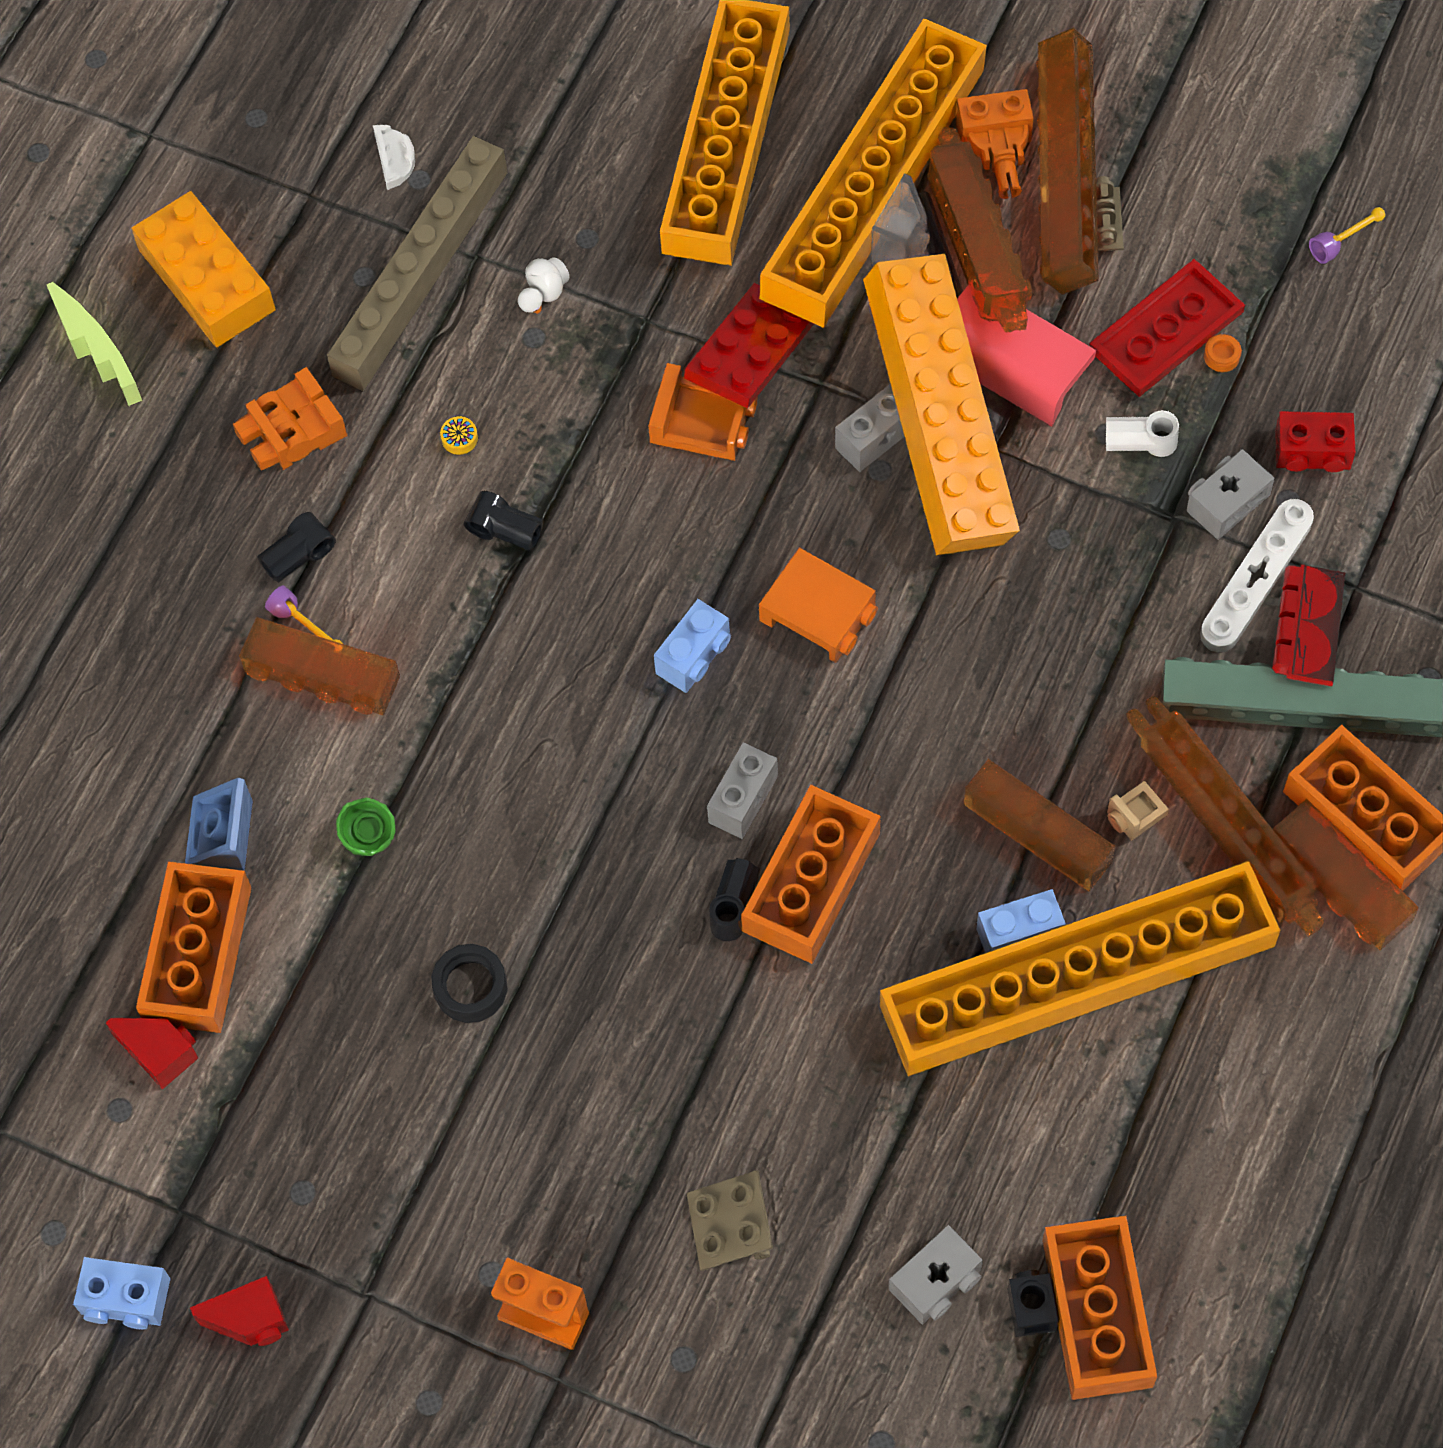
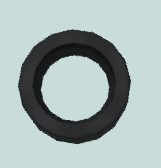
[431,944,508,1023]

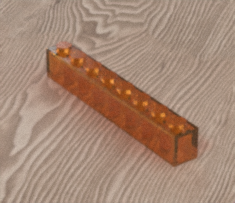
[1036,27,1099,295]

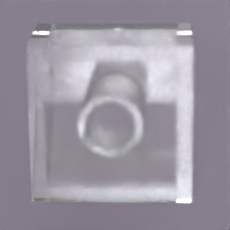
[871,173,930,268]

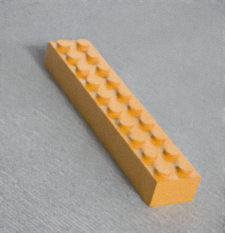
[759,19,987,328]
[880,861,1280,1076]

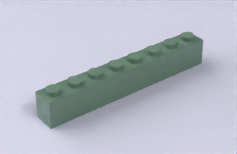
[1160,657,1443,737]

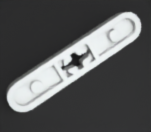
[1200,499,1314,652]

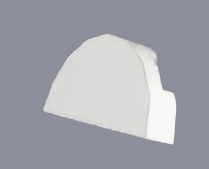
[373,125,415,190]

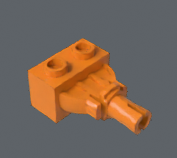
[956,89,1034,199]

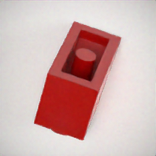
[106,1018,198,1090]
[190,1276,289,1346]

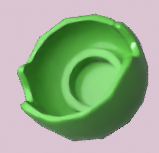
[336,797,396,856]

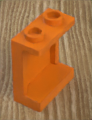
[648,363,758,461]
[759,547,878,663]
[491,1258,589,1350]

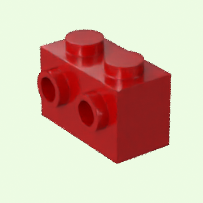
[1275,411,1356,472]

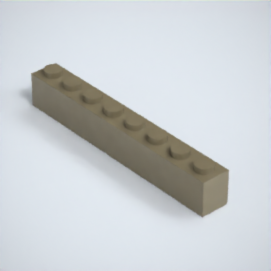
[327,136,507,391]

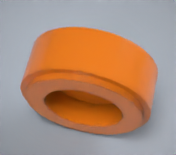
[1204,334,1242,372]

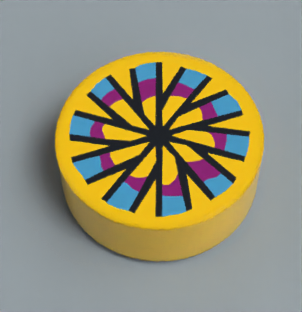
[440,416,478,455]

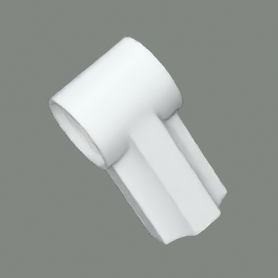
[1106,410,1179,457]

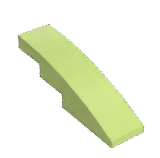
[46,282,142,406]

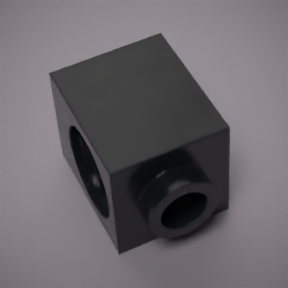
[1007,1270,1058,1337]

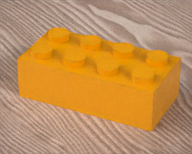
[131,191,276,348]

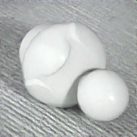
[518,257,569,314]

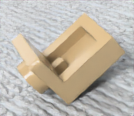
[1107,781,1169,841]

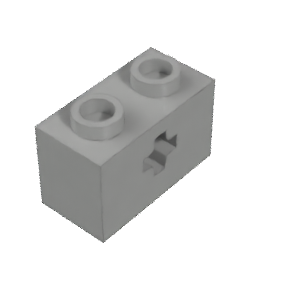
[835,384,905,472]
[1186,449,1274,540]
[707,742,778,839]
[889,1225,983,1325]

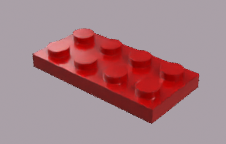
[1089,259,1245,397]
[684,283,814,409]

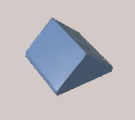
[185,778,253,871]

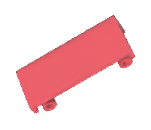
[957,278,1096,427]

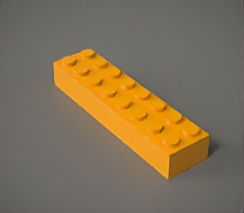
[660,0,790,266]
[863,254,1020,556]

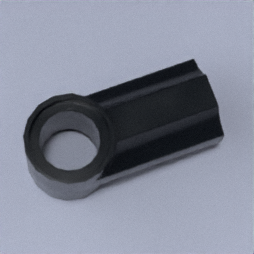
[463,491,543,551]
[257,512,336,583]
[709,858,760,941]

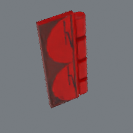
[1272,565,1346,687]

